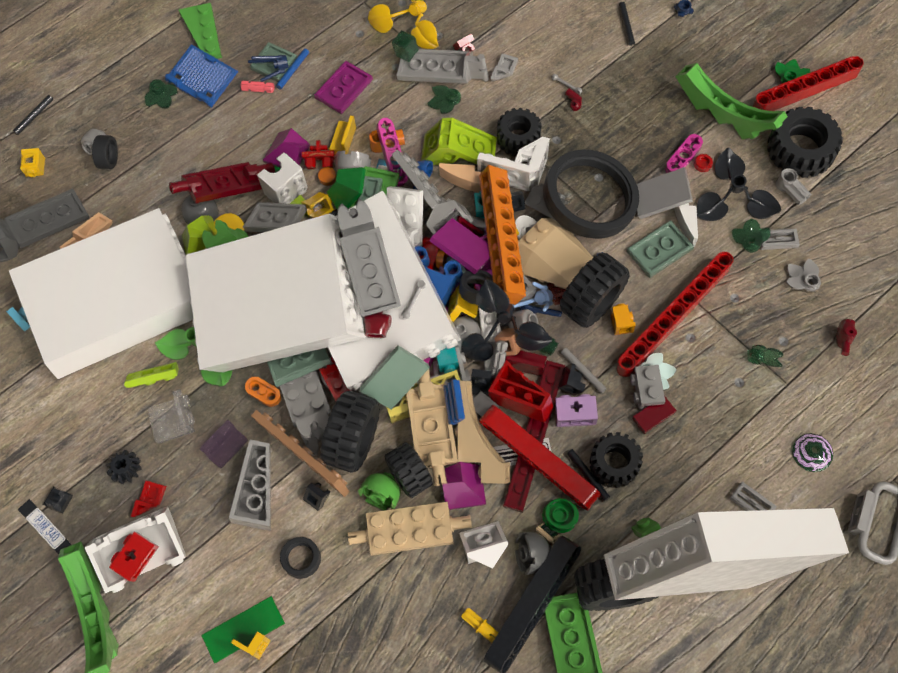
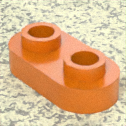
[245,377,281,407]

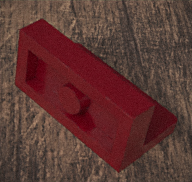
[505,350,547,377]

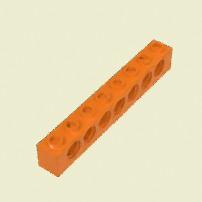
[479,165,526,305]

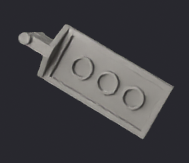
[397,48,489,84]

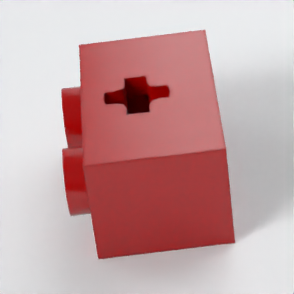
[109,531,159,582]

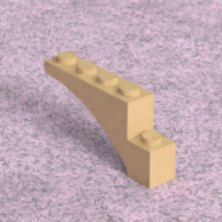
[455,381,510,484]

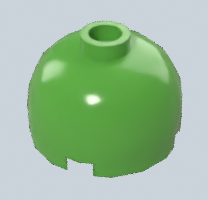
[358,472,400,511]

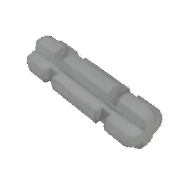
[491,340,508,378]

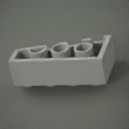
[229,440,271,531]

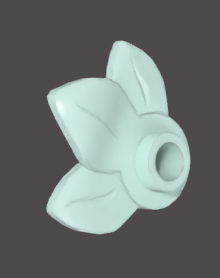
[639,353,676,390]

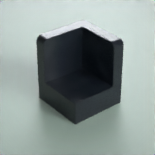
[558,363,586,396]

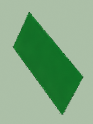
[201,596,285,664]

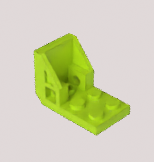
[421,117,497,165]

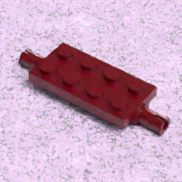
[169,162,275,203]

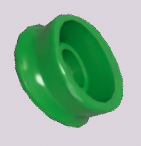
[542,498,579,533]

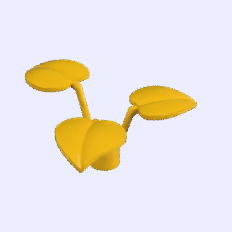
[368,0,439,49]

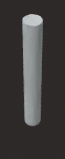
[561,348,607,394]

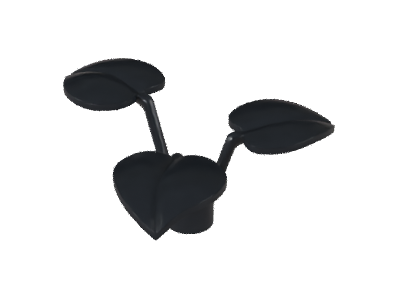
[697,147,781,221]
[461,279,552,361]

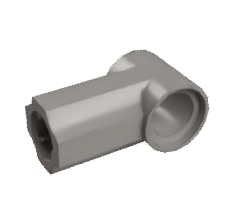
[776,168,812,205]

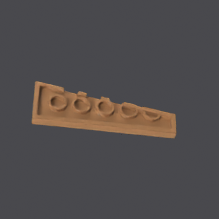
[251,410,350,497]

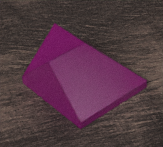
[263,128,310,168]
[443,462,486,510]

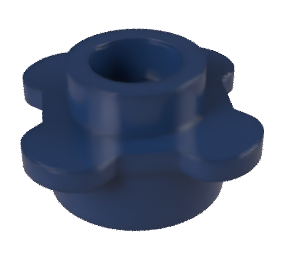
[674,0,694,17]

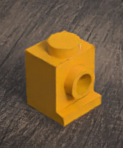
[610,304,636,335]

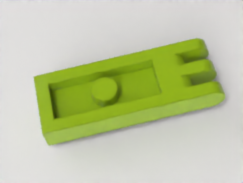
[124,362,179,388]

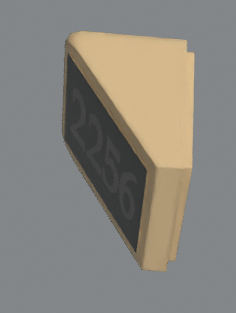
[535,523,560,546]

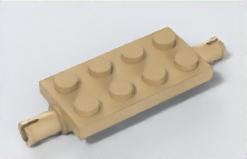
[406,369,458,486]
[348,502,472,556]

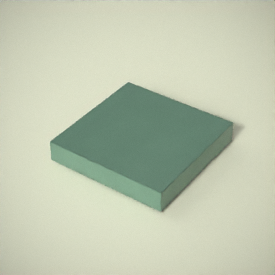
[250,42,297,82]

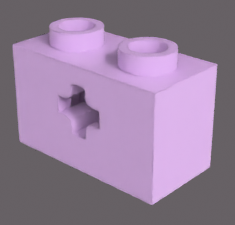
[555,394,598,427]

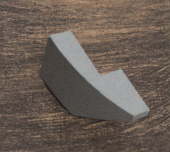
[490,53,518,81]

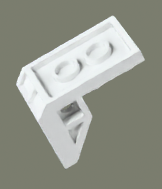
[477,137,550,192]
[387,186,423,248]

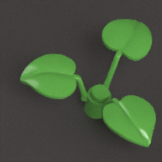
[155,327,232,386]

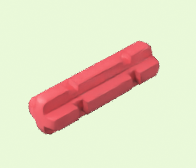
[241,81,275,93]

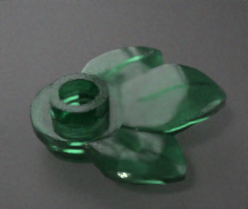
[145,79,178,108]
[427,85,461,114]
[732,219,770,253]
[747,345,783,367]

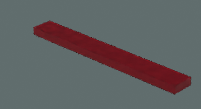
[503,360,565,513]

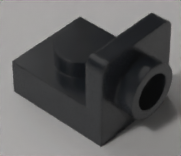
[471,369,492,397]

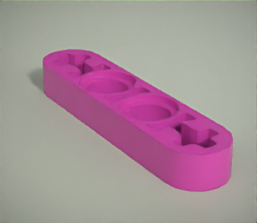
[376,118,408,186]

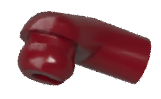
[565,88,582,111]

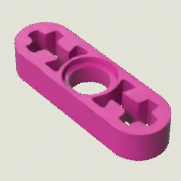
[665,134,703,173]

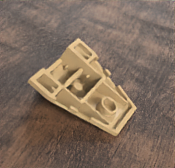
[518,218,593,289]

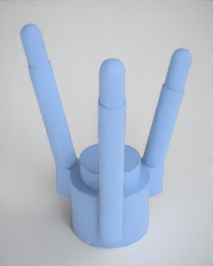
[513,282,553,312]

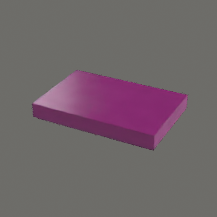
[314,61,373,115]
[430,218,490,274]

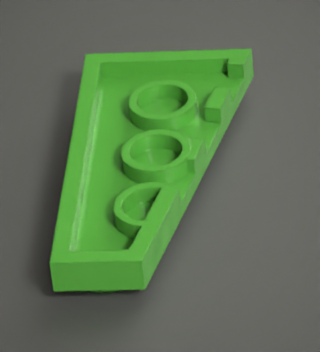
[178,3,222,59]

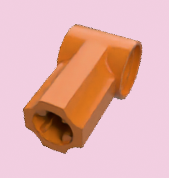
[369,129,405,153]

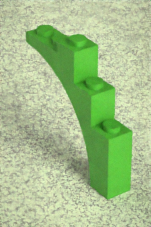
[675,63,788,139]
[58,542,119,673]

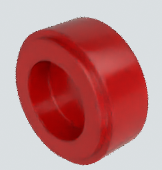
[694,154,713,172]

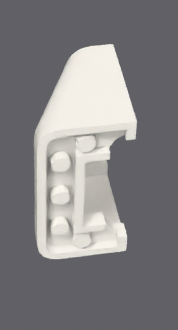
[85,506,186,593]

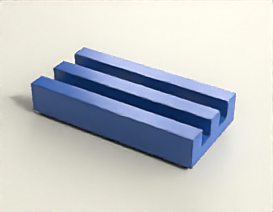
[443,380,465,425]

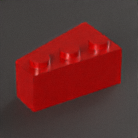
[488,360,553,423]

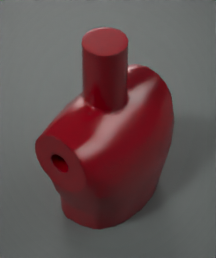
[364,311,392,339]
[836,319,857,356]

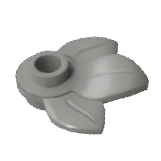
[786,259,821,292]

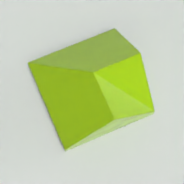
[182,216,217,255]

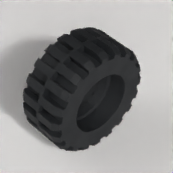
[767,107,843,178]
[560,253,630,328]
[320,391,380,473]
[574,559,659,611]

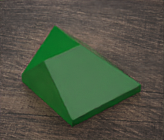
[327,167,366,210]

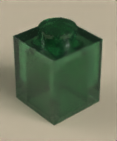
[391,30,419,62]

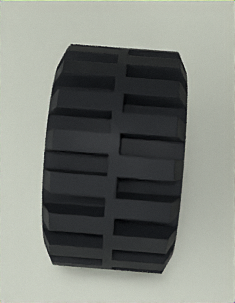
[497,108,542,156]
[589,432,643,488]
[385,442,433,498]

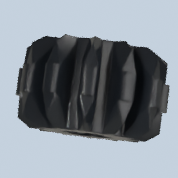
[106,449,142,484]

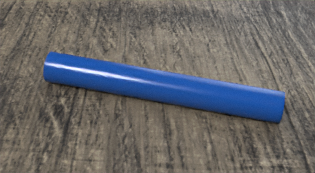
[276,48,309,90]

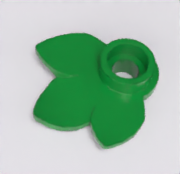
[775,59,810,84]

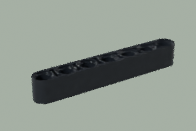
[484,536,581,673]

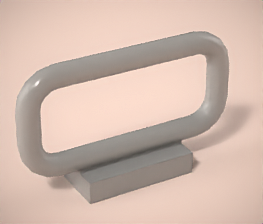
[847,481,898,565]

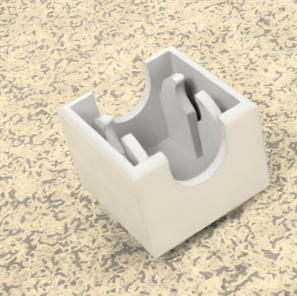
[257,153,308,204]

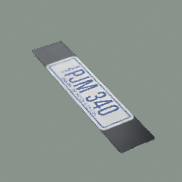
[18,499,72,555]

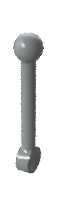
[551,74,582,95]
[402,280,426,319]

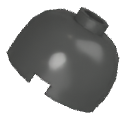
[181,195,219,224]
[515,532,552,575]

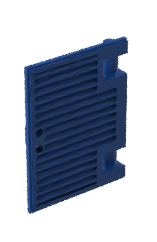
[165,44,238,108]

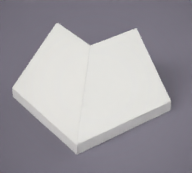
[459,521,508,568]

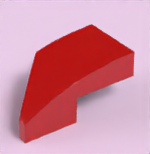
[131,480,167,517]

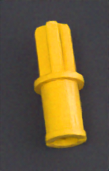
[461,608,499,644]

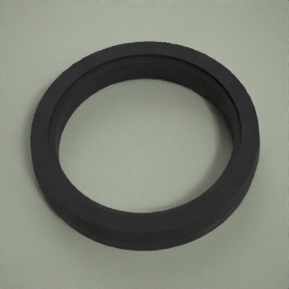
[543,150,639,239]

